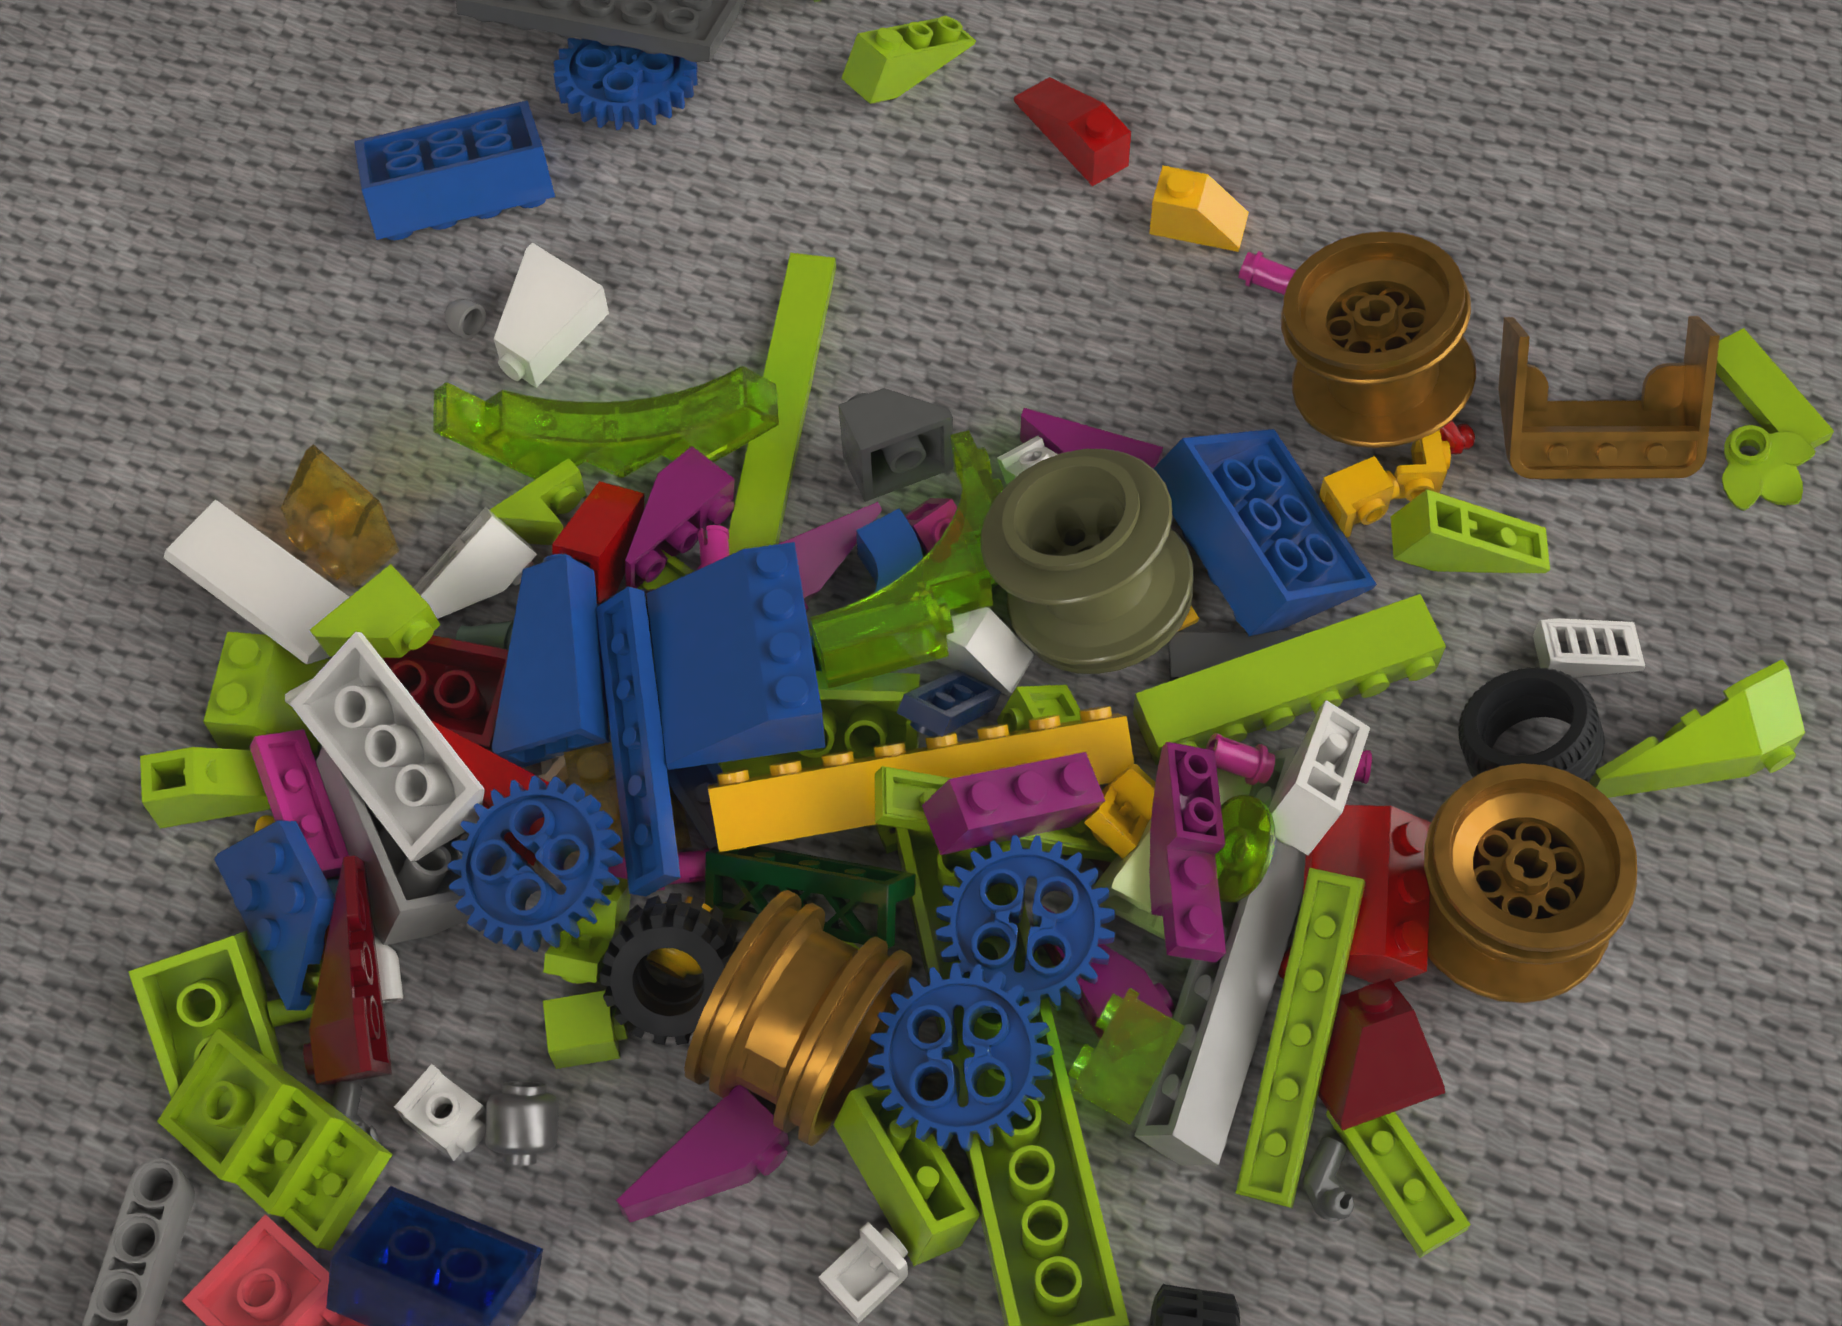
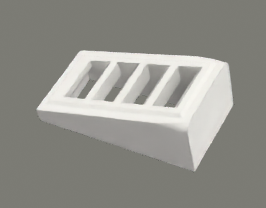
[1533,618,1645,677]

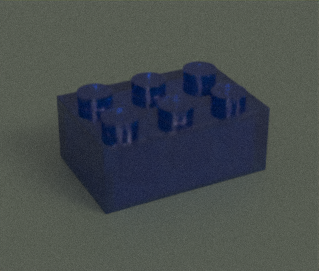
[326,1186,543,1326]

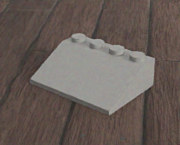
[316,747,542,945]

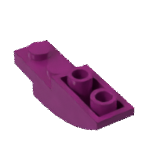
[1149,742,1226,963]

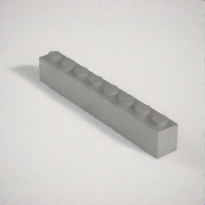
[1134,747,1305,1166]

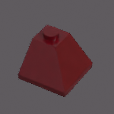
[1318,978,1445,1131]

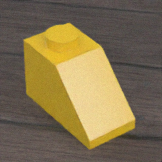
[1149,165,1249,252]

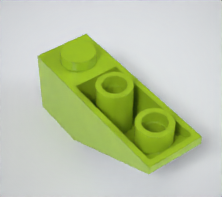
[841,16,976,104]
[140,747,271,829]

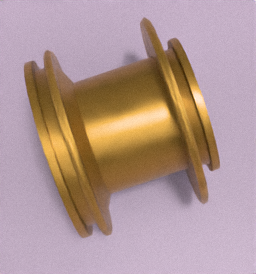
[1281,231,1476,448]
[1424,763,1637,1003]

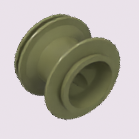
[980,449,1194,674]

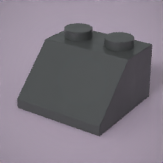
[838,388,954,502]

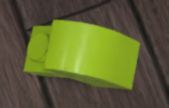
[543,877,631,984]

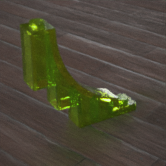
[433,366,779,479]

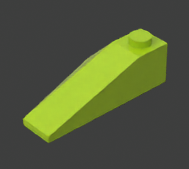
[1589,659,1805,798]

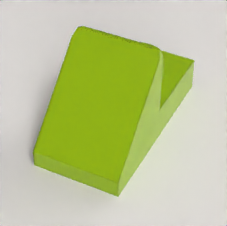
[490,458,586,545]

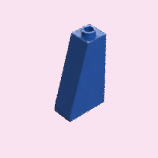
[492,554,610,768]

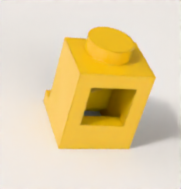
[1319,456,1400,538]

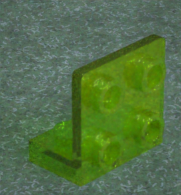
[1068,988,1185,1125]

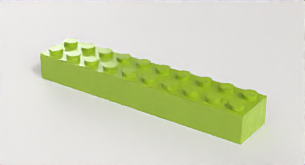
[895,827,1130,1326]

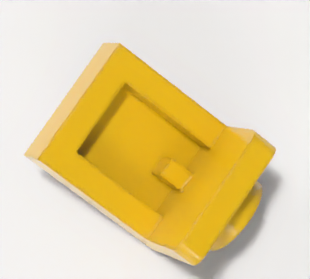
[1394,429,1451,501]
[1084,764,1156,859]

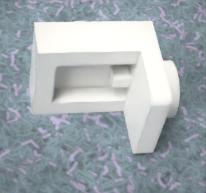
[819,1222,908,1324]

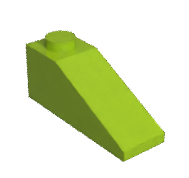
[1390,489,1550,573]

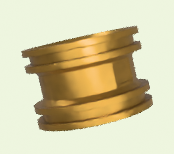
[684,890,912,1147]

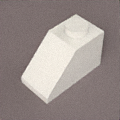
[921,587,1034,696]

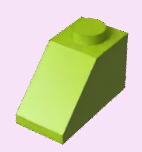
[310,564,441,658]

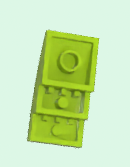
[157,1028,393,1251]

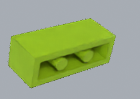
[833,1083,980,1266]

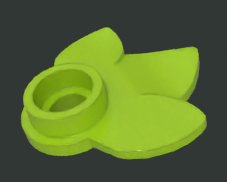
[1722,425,1816,511]

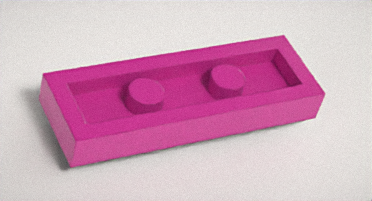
[249,729,349,879]

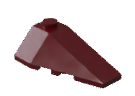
[303,855,392,1086]

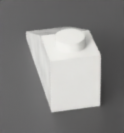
[413,507,537,619]
[1262,700,1370,855]

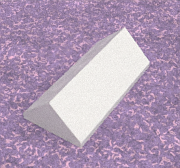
[163,499,349,664]
[290,632,485,861]

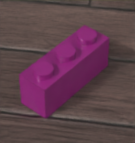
[922,752,1105,855]

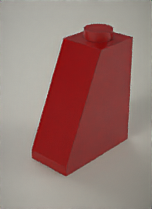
[552,481,645,604]

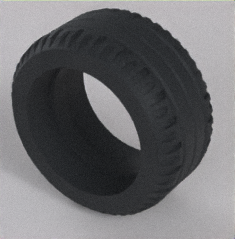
[1458,667,1605,782]

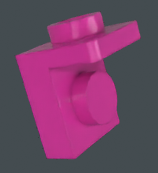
[905,498,975,565]

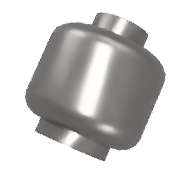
[485,1081,559,1165]

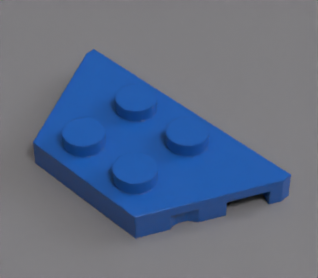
[214,820,335,1010]

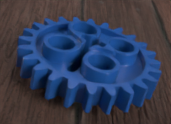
[553,38,698,130]
[447,776,623,952]
[936,835,1115,1016]
[868,963,1054,1151]

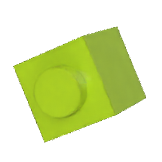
[543,990,628,1069]

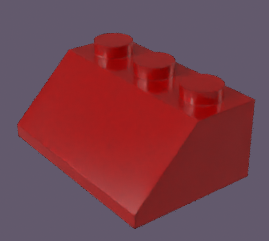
[1303,805,1431,983]

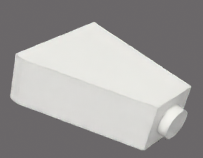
[494,243,609,388]

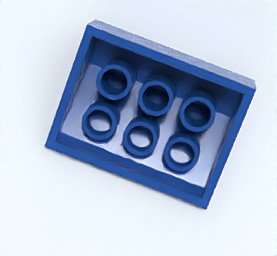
[354,100,555,240]
[1153,429,1377,636]
[646,542,826,770]

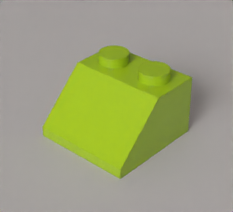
[203,631,330,756]

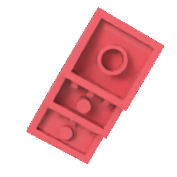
[182,1214,386,1326]

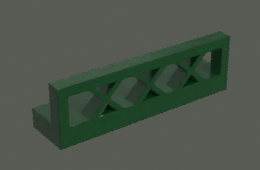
[705,846,916,948]

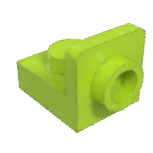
[997,684,1081,732]

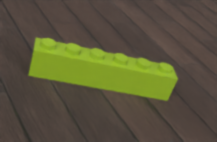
[1133,594,1446,765]

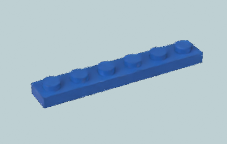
[596,586,681,897]

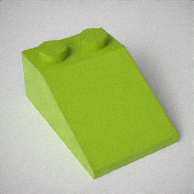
[128,930,284,1099]

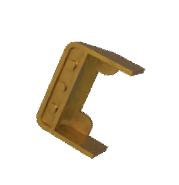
[1498,316,1720,479]

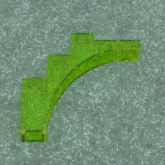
[810,430,1004,689]

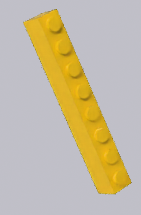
[708,706,1134,852]

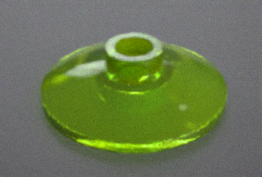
[1215,795,1275,902]

